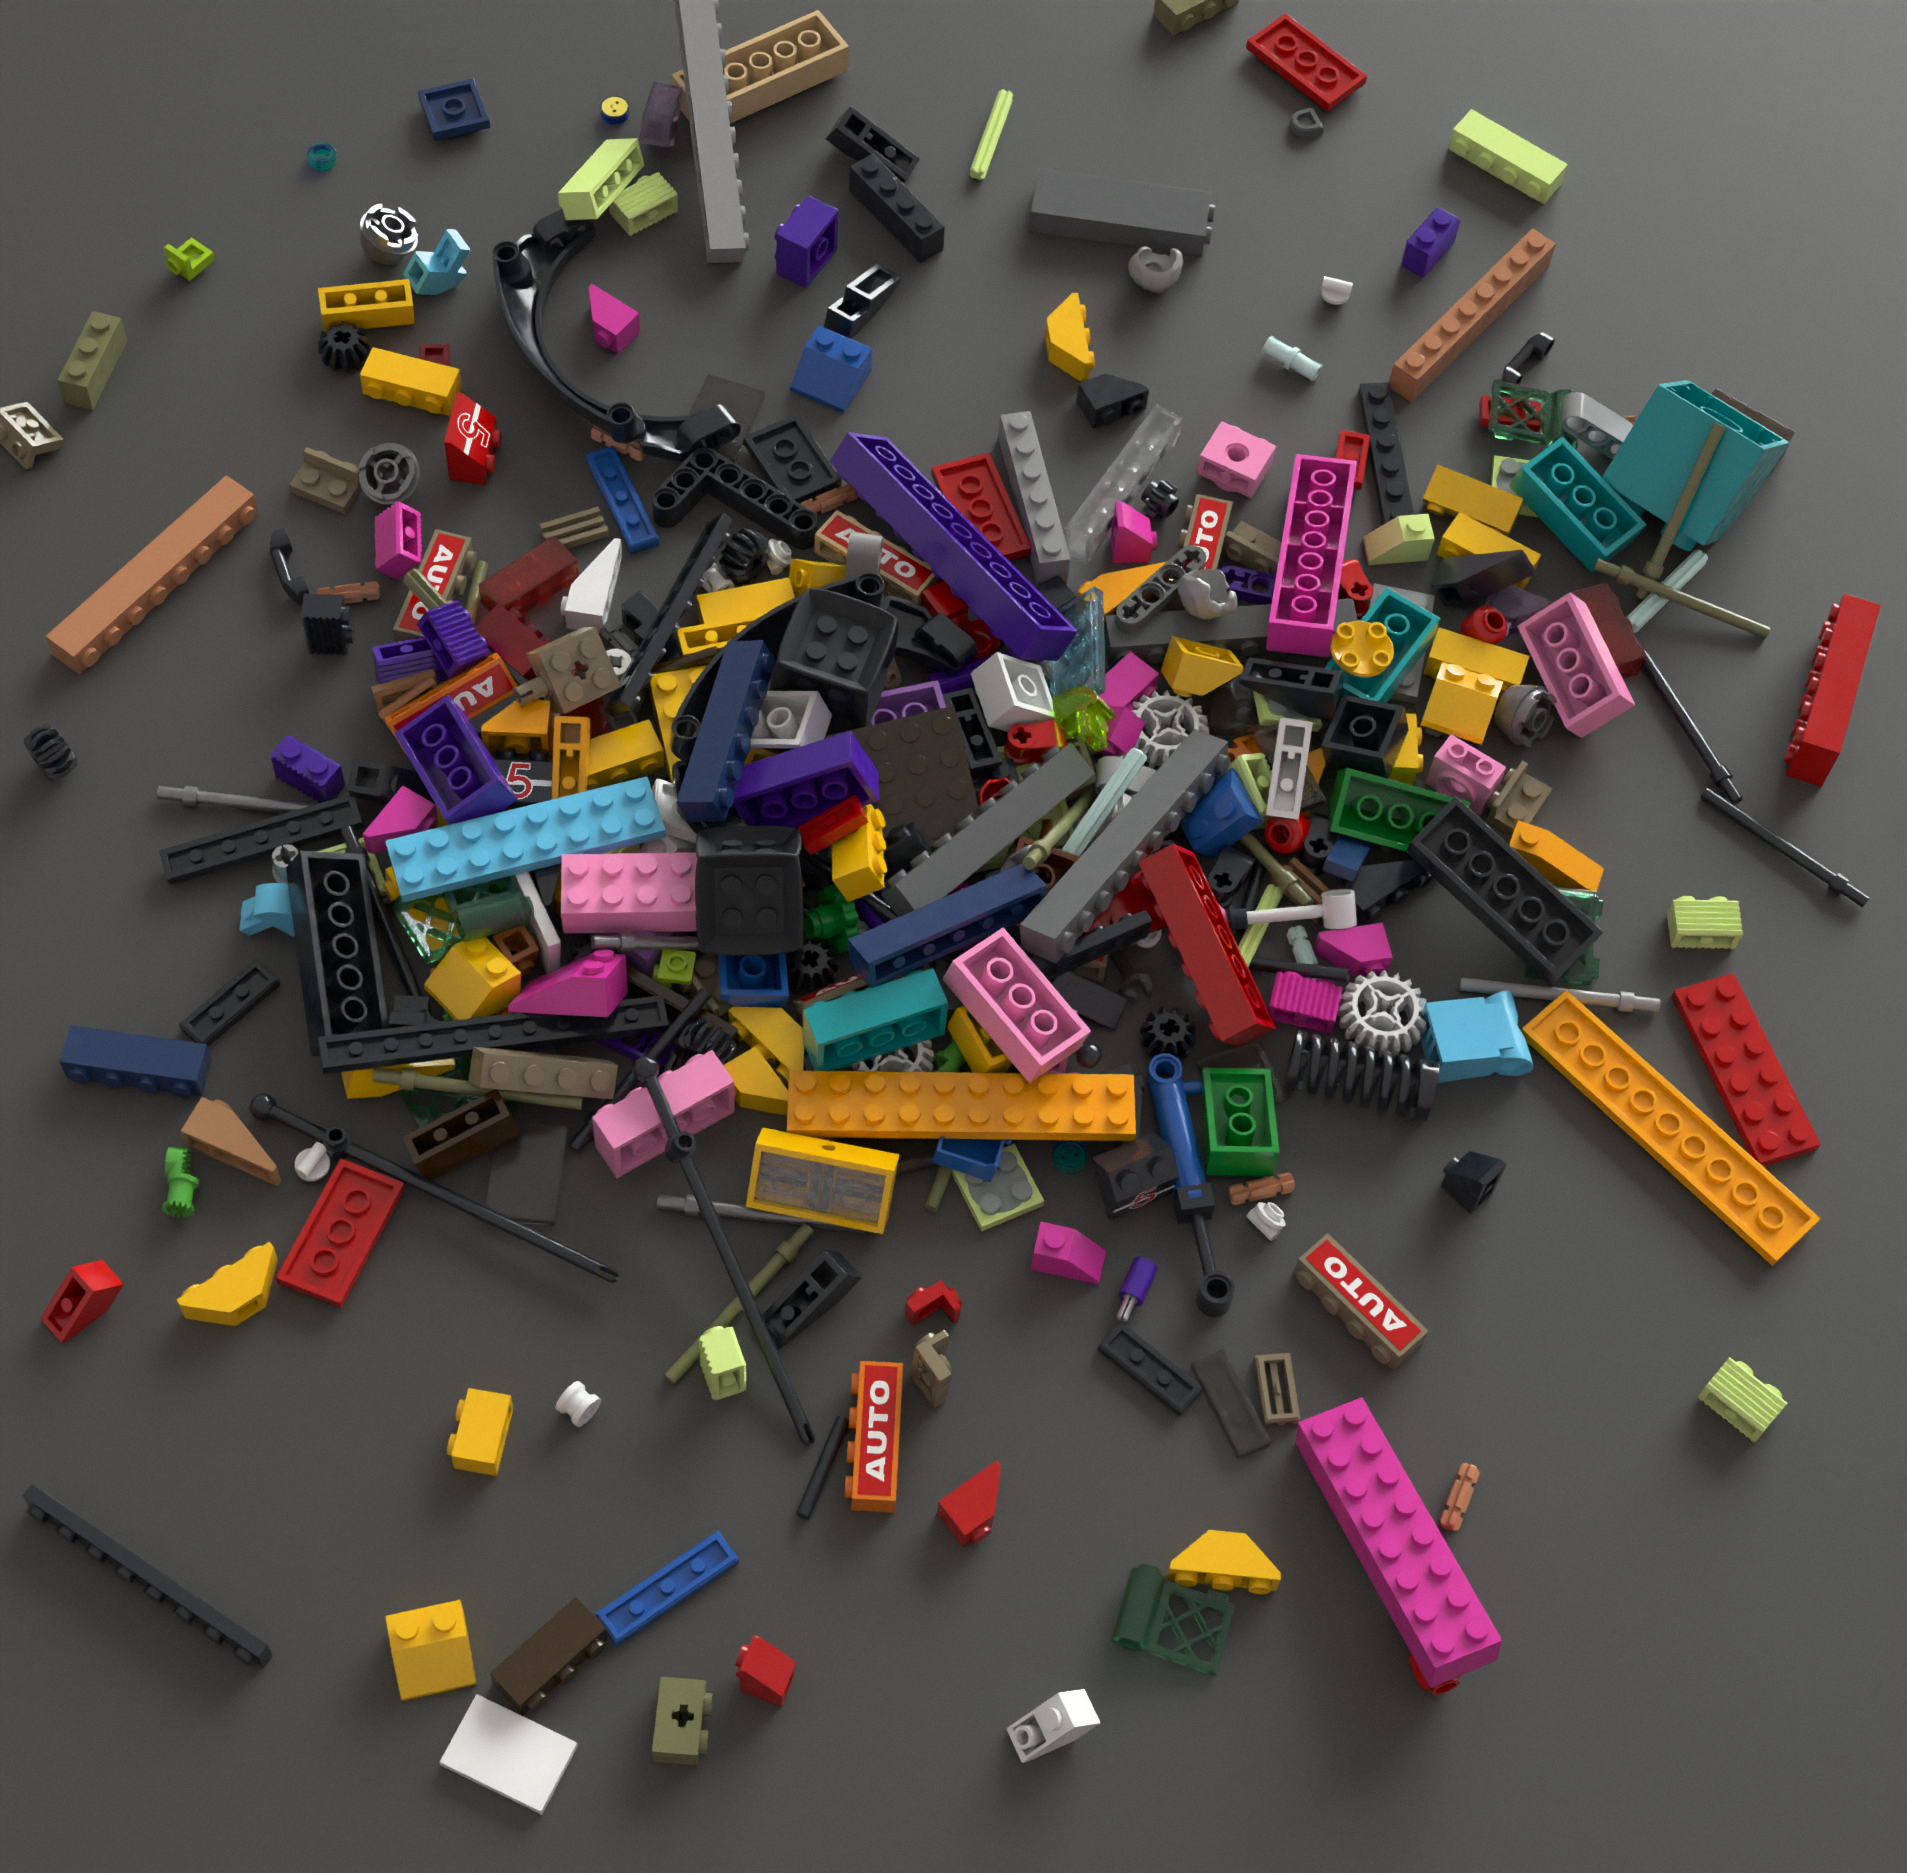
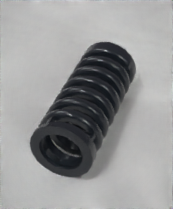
[1284,1029,1440,1122]

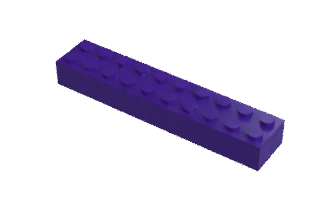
[830,432,1078,661]

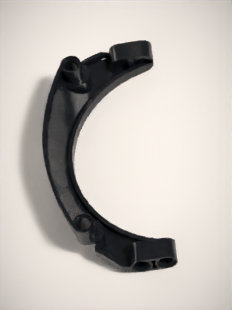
[492,209,741,462]
[670,572,978,834]

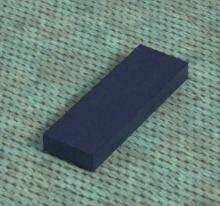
[1322,834,1374,881]

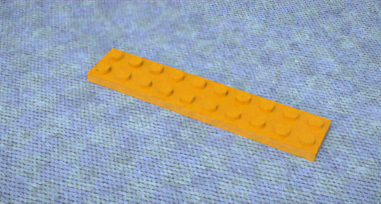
[1521,990,1821,1266]
[787,1071,1136,1141]

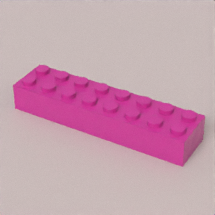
[1266,454,1357,658]
[1295,1397,1502,1688]

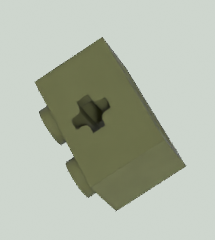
[652,1676,713,1765]

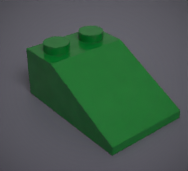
[1202,1068,1280,1177]

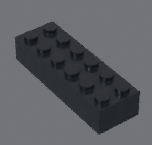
[1406,796,1603,987]
[286,851,389,1056]

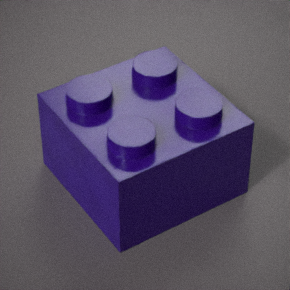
[774,196,838,288]

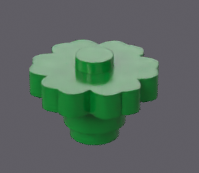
[803,885,859,953]

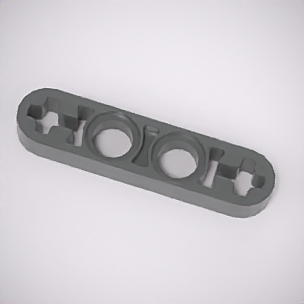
[1115,545,1207,633]

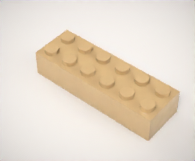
[671,10,849,123]

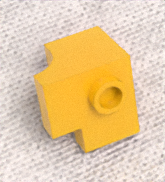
[789,559,846,597]

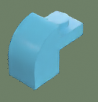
[403,229,470,295]
[239,883,295,937]

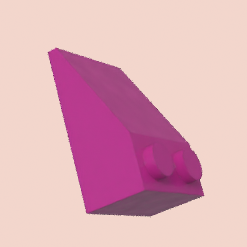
[508,949,628,1017]

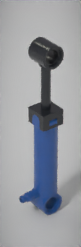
[1146,1053,1235,1317]

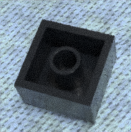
[1321,695,1409,779]

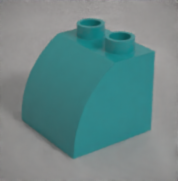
[1602,380,1790,551]

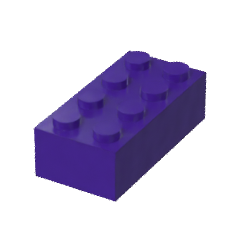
[395,695,518,825]
[733,731,879,828]

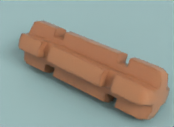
[591,426,647,461]
[801,483,858,516]
[317,581,381,604]
[1228,1172,1295,1205]
[1439,1463,1480,1532]

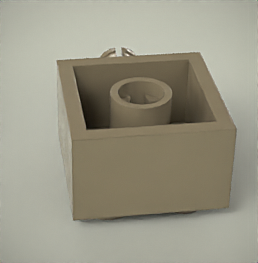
[512,627,621,714]

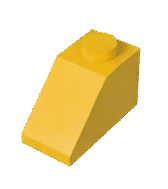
[723,1046,788,1116]

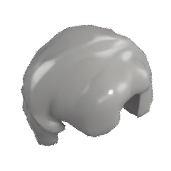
[1128,246,1184,293]
[1177,569,1238,619]

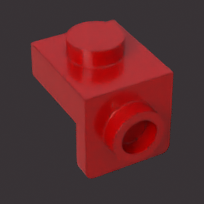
[905,1280,962,1326]

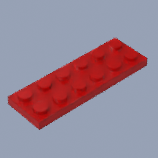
[1671,973,1821,1166]

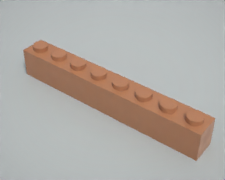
[1389,228,1556,403]
[45,475,258,675]

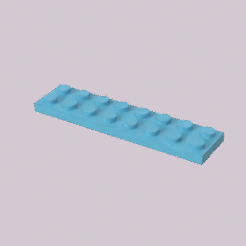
[385,776,666,903]

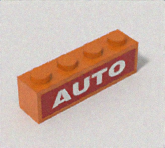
[384,653,517,756]
[844,1361,903,1513]

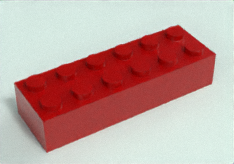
[1783,593,1881,787]
[1138,844,1277,1047]

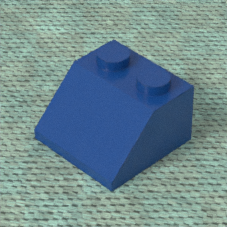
[790,325,872,413]
[1181,768,1264,859]
[717,953,789,1011]

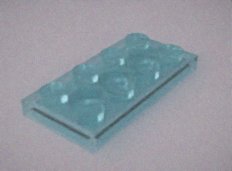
[1050,586,1106,719]

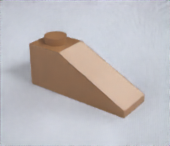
[181,1097,281,1186]

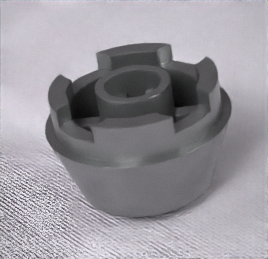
[360,204,418,265]
[359,443,420,504]
[1494,684,1557,747]

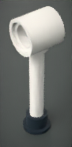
[1229,889,1357,933]

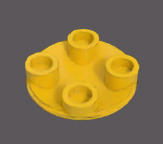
[1330,621,1394,677]

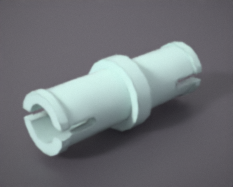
[1262,335,1323,382]

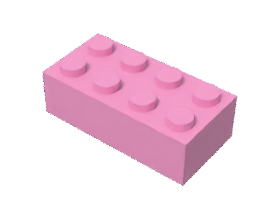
[1517,592,1635,738]
[561,852,697,933]
[942,927,1091,1083]
[592,1050,735,1178]

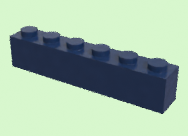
[676,640,775,822]
[848,864,1047,988]

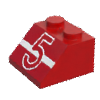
[444,393,502,485]

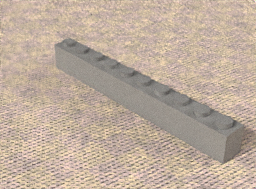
[674,0,749,263]

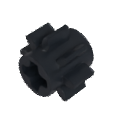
[1141,480,1179,519]

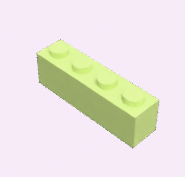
[1448,109,1568,204]
[558,138,645,220]

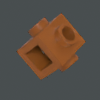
[491,922,539,977]

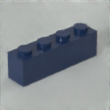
[60,1025,212,1097]

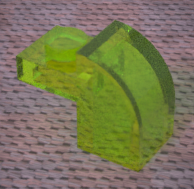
[1052,686,1116,752]

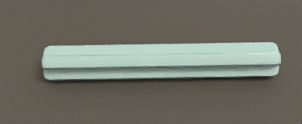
[1624,549,1708,633]
[1062,748,1147,857]

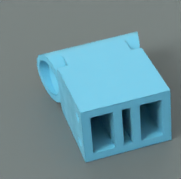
[1420,990,1533,1083]

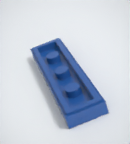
[585,446,659,554]
[595,1530,739,1647]

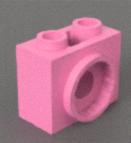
[1197,421,1276,498]
[1425,734,1506,816]

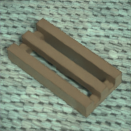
[539,506,609,554]
[1254,1353,1301,1427]

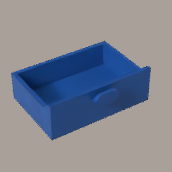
[932,1136,1012,1182]

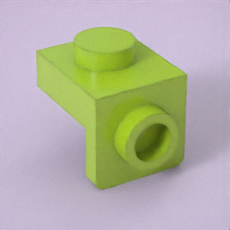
[164,237,215,281]
[653,950,696,991]

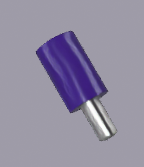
[1116,1256,1158,1322]

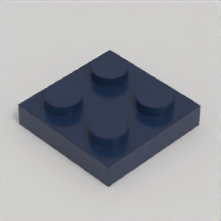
[418,78,490,141]

